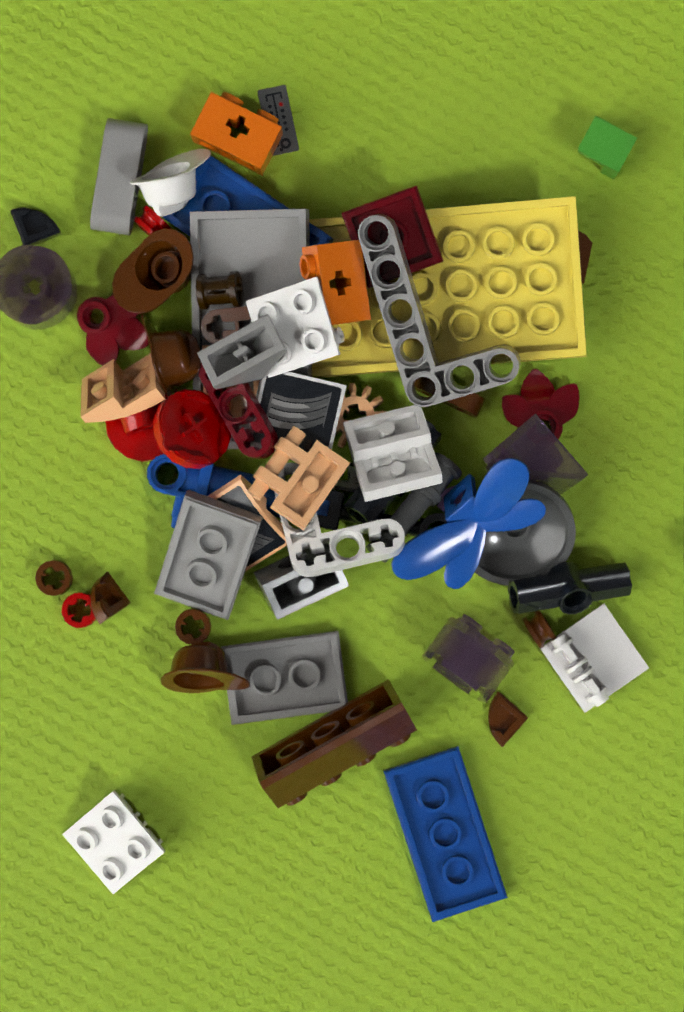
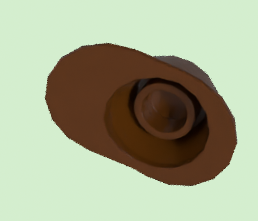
[112,228,194,314]
[141,314,201,396]
[161,642,250,693]

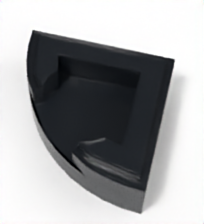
[10,208,62,248]

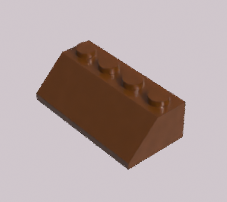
[251,679,417,808]

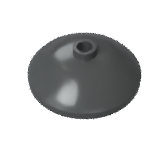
[475,479,576,586]

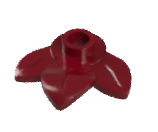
[77,295,149,366]
[502,369,580,447]

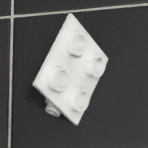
[246,277,345,378]
[541,603,649,713]
[62,790,165,894]

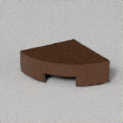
[90,572,131,624]
[488,691,528,747]

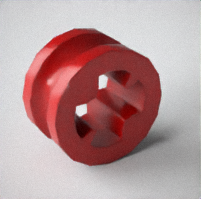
[132,205,171,236]
[62,593,96,628]

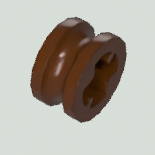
[35,560,73,596]
[175,609,212,645]
[522,610,556,649]

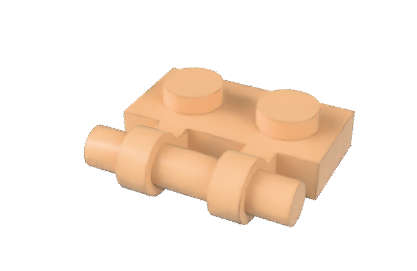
[247,426,350,531]

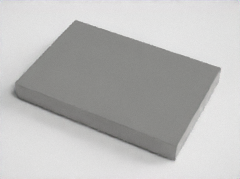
[154,490,263,620]
[221,631,348,725]

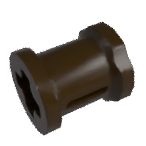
[195,271,244,310]

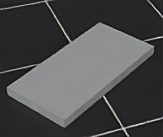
[190,209,312,449]

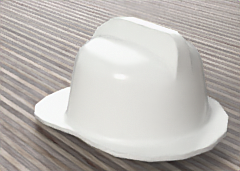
[129,149,211,217]

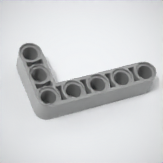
[358,214,521,407]

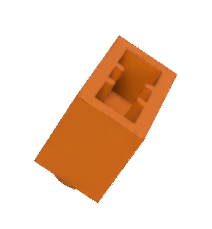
[190,92,283,176]
[299,240,371,325]

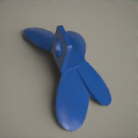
[391,458,546,589]

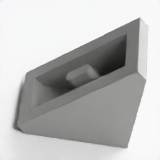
[197,314,287,389]

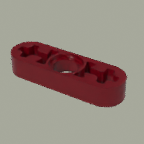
[199,363,278,459]

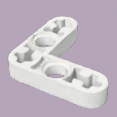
[274,463,405,577]

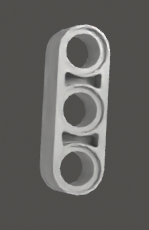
[90,118,148,236]

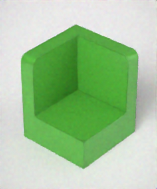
[578,116,637,180]

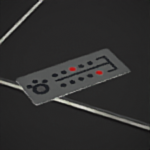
[258,85,299,156]

